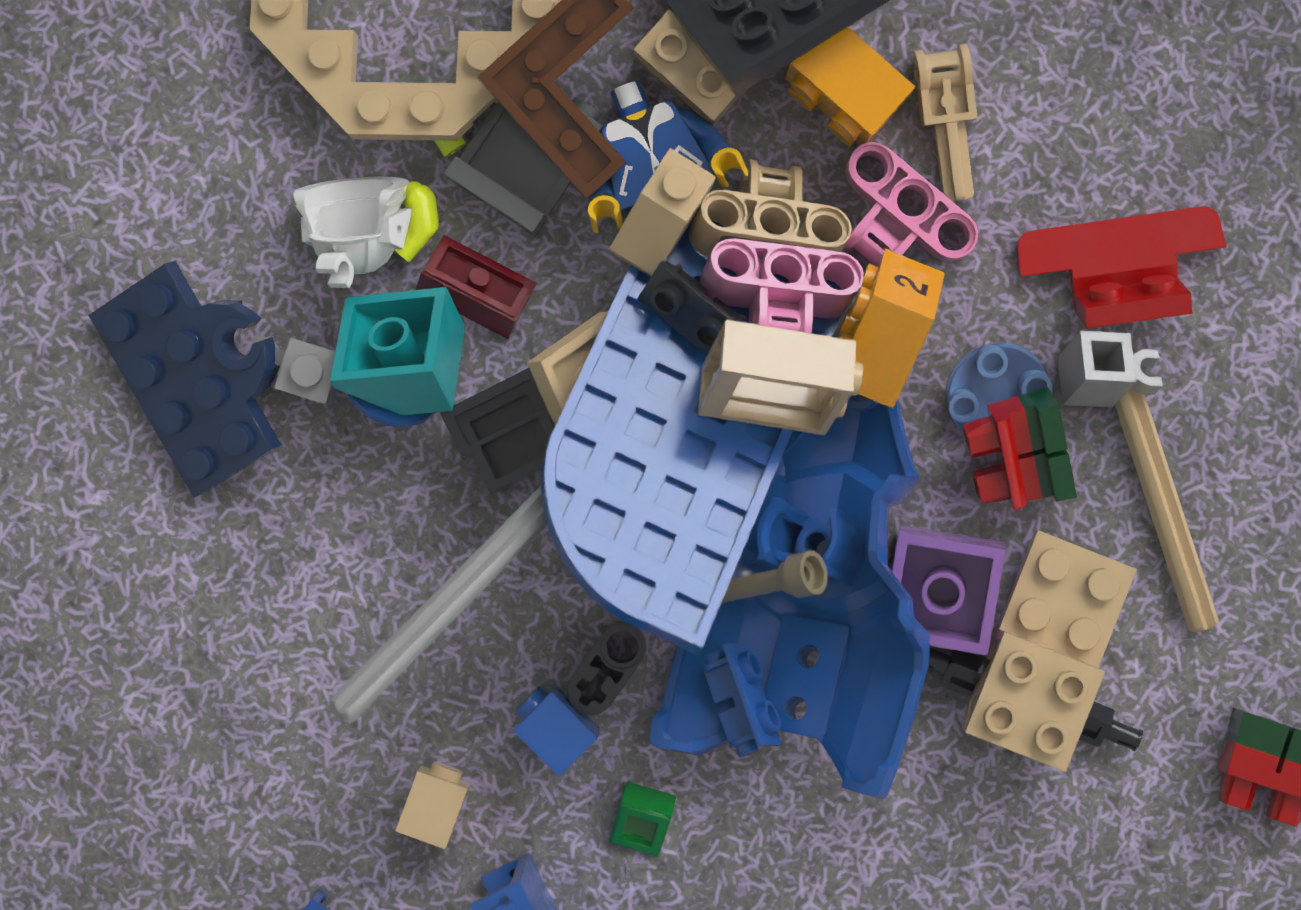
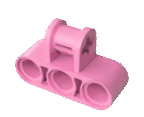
[845,142,978,266]
[700,238,864,334]

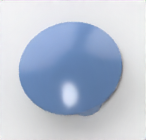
[945,342,1052,432]

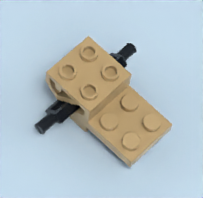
[928,530,1143,772]

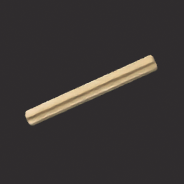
[1115,389,1219,632]

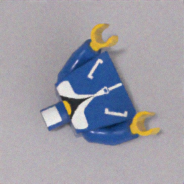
[588,81,748,233]

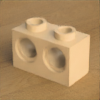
[633,9,745,126]

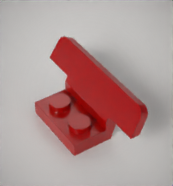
[1016,206,1227,329]

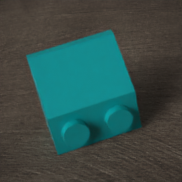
[330,287,465,416]

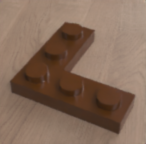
[477,0,634,199]

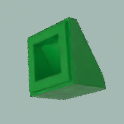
[608,781,676,857]

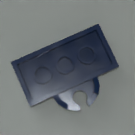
[88,261,282,498]

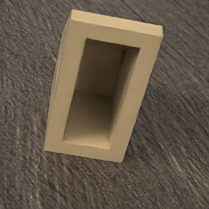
[609,148,716,277]

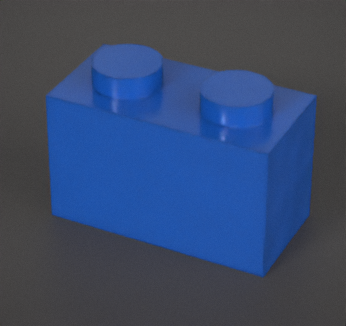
[513,684,600,777]

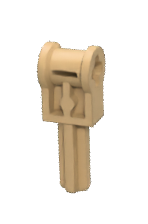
[913,43,978,202]

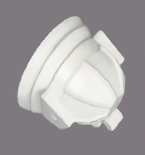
[294,176,412,288]

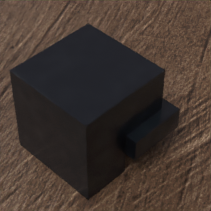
[439,368,555,494]

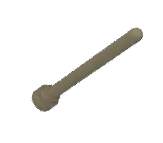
[610,550,827,622]

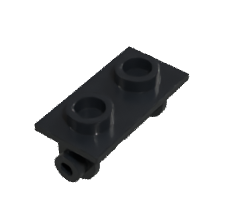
[637,260,747,355]

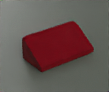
[416,235,537,339]

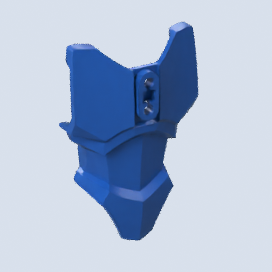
[649,394,930,799]

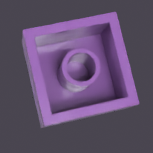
[892,525,1006,656]

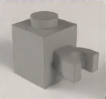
[1058,331,1163,407]
[252,334,337,406]

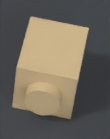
[396,761,471,850]

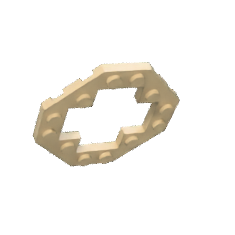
[250,0,561,141]

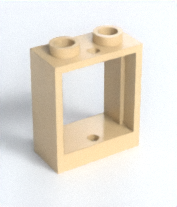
[698,320,863,435]

